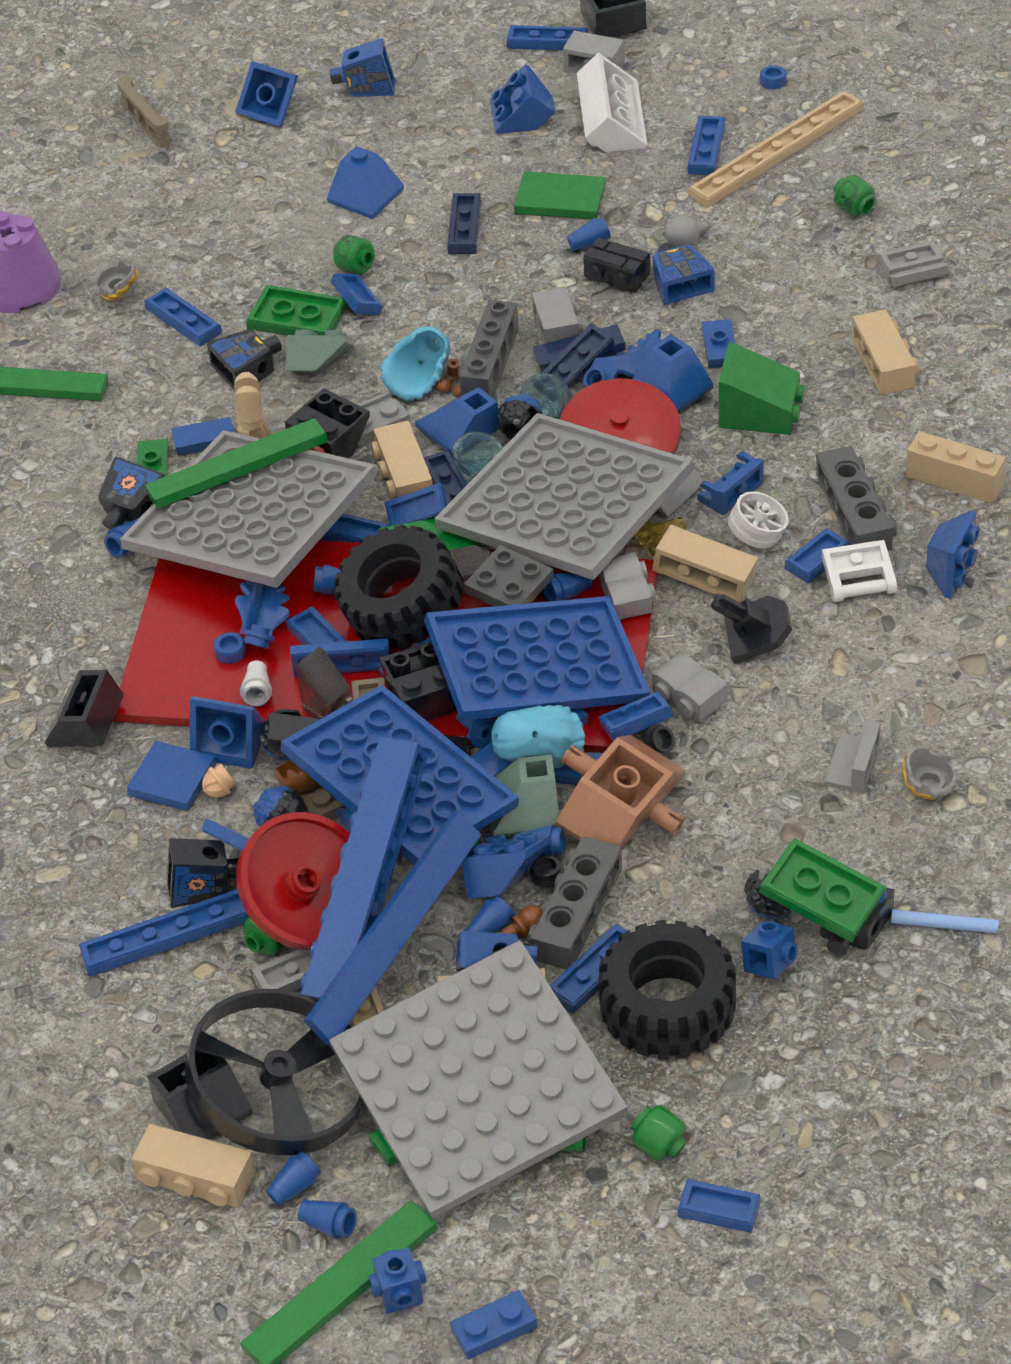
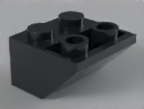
[285,388,370,459]
[379,641,458,721]
[44,670,124,747]
[147,1051,253,1140]

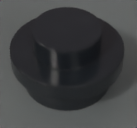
[643,724,675,756]
[529,855,564,888]

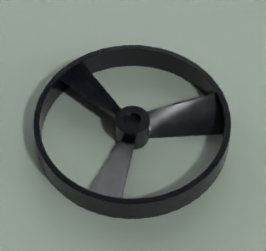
[185,989,363,1156]

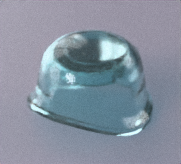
[519,373,571,419]
[452,432,504,478]

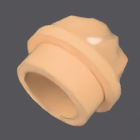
[202,763,237,798]

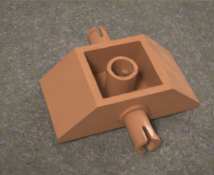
[555,735,686,849]

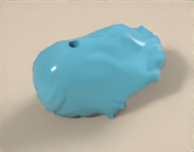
[380,326,451,402]
[492,705,585,768]

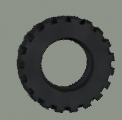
[334,525,463,650]
[598,920,736,1060]

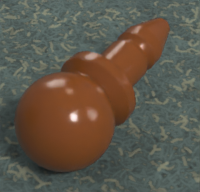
[493,905,543,948]

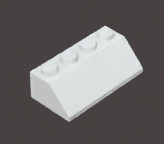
[577,52,648,152]

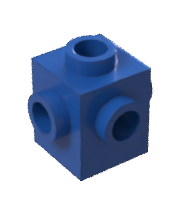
[741,921,798,979]
[368,1247,427,1314]

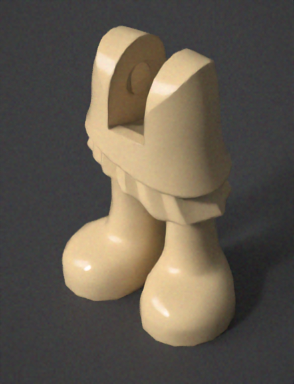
[234,372,271,439]

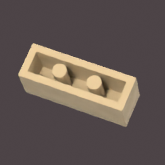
[852,309,919,395]
[370,421,433,499]
[906,431,1006,504]
[652,525,758,603]
[131,1124,256,1208]

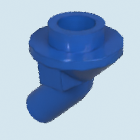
[455,714,496,748]

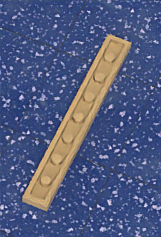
[688,91,863,208]

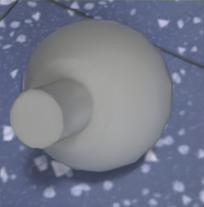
[665,215,708,247]

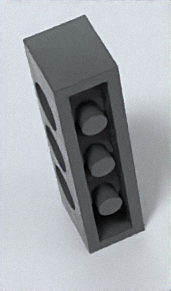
[459,300,519,398]
[816,445,896,551]
[527,836,622,970]

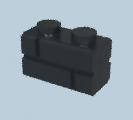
[583,238,651,292]

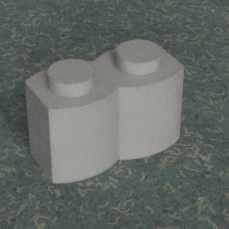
[598,553,656,619]
[652,653,728,722]

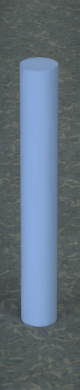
[891,909,999,934]

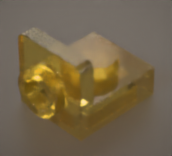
[637,516,686,556]

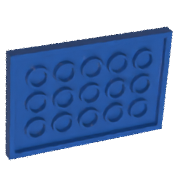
[424,596,650,721]
[280,685,519,865]

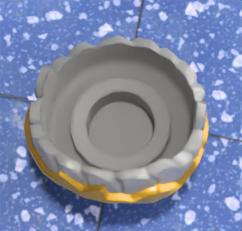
[95,260,140,301]
[902,746,956,800]

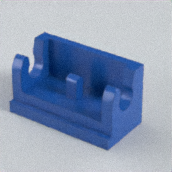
[697,452,764,515]

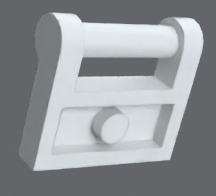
[821,540,897,603]

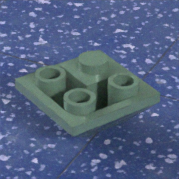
[286,330,354,373]
[491,754,559,838]

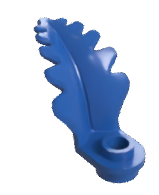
[584,329,661,387]
[235,580,289,649]

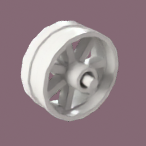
[728,491,789,548]

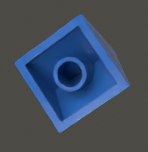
[190,696,265,769]

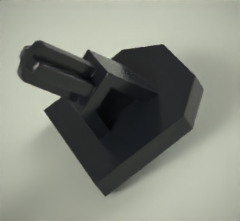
[711,593,792,664]

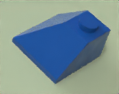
[235,61,298,128]
[327,146,404,219]

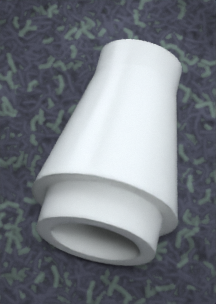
[240,661,272,706]

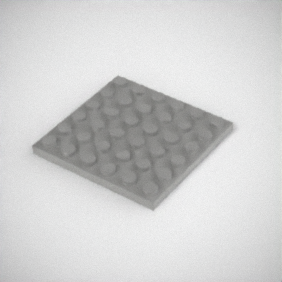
[434,413,694,580]
[120,430,377,588]
[329,940,628,1219]

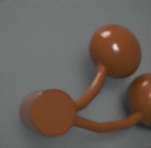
[436,358,461,398]

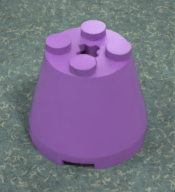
[0,211,61,313]

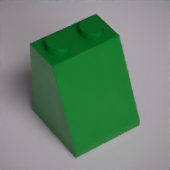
[719,343,805,435]

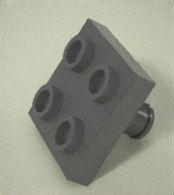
[464,545,554,606]

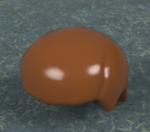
[274,760,320,795]

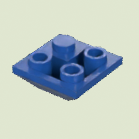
[490,64,555,134]
[633,334,714,412]
[415,387,499,456]
[926,510,980,599]
[461,832,551,899]

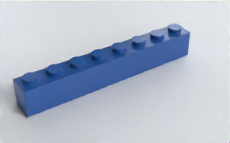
[300,737,428,1000]

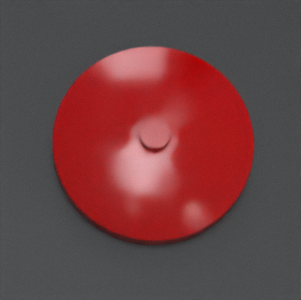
[560,379,681,454]
[236,812,350,950]

